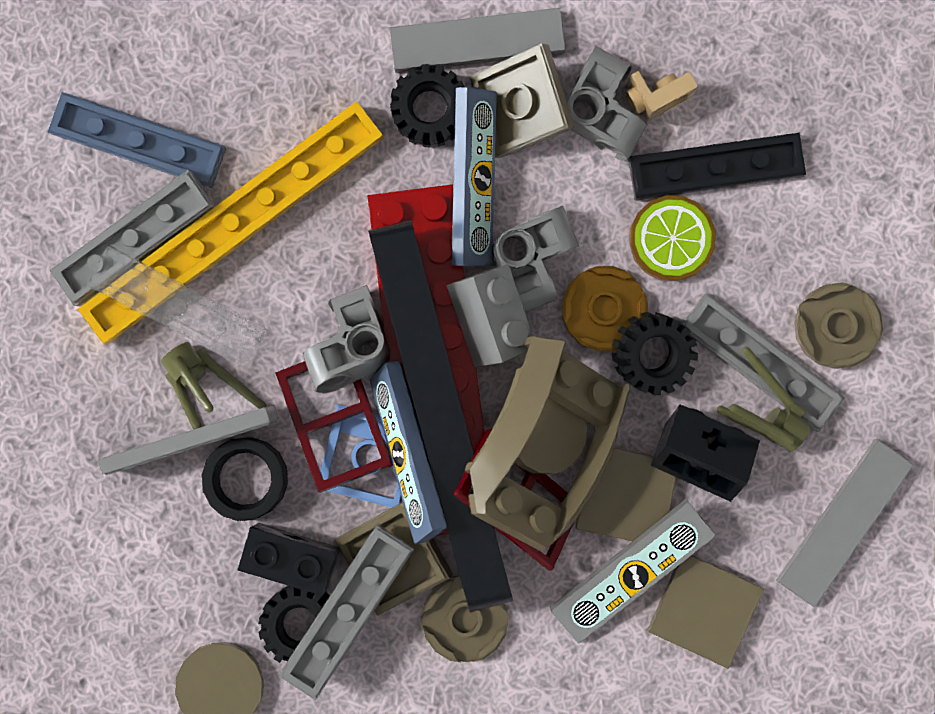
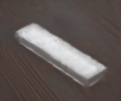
[86,245,266,368]

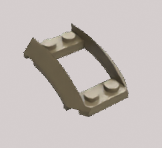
[465,336,630,551]

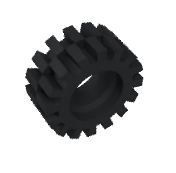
[390,64,465,148]
[612,312,698,395]
[258,586,330,663]

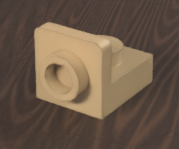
[625,71,698,122]

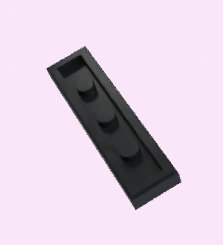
[628,132,806,200]

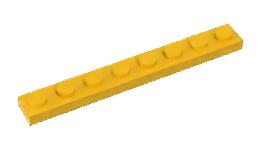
[78,101,384,345]

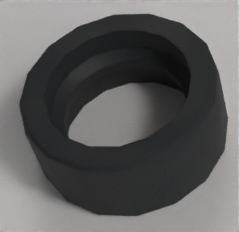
[201,437,288,521]

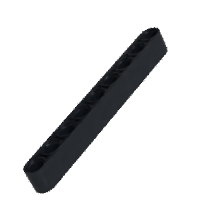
[368,219,513,613]

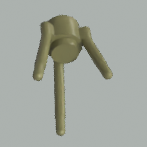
[161,342,267,429]
[717,347,810,452]

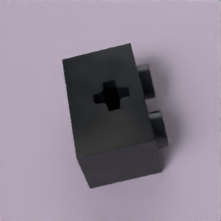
[651,404,760,502]
[237,523,340,596]

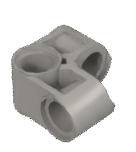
[567,46,648,161]
[493,206,579,313]
[302,285,391,394]

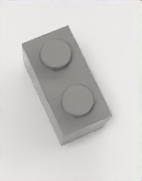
[446,264,533,367]

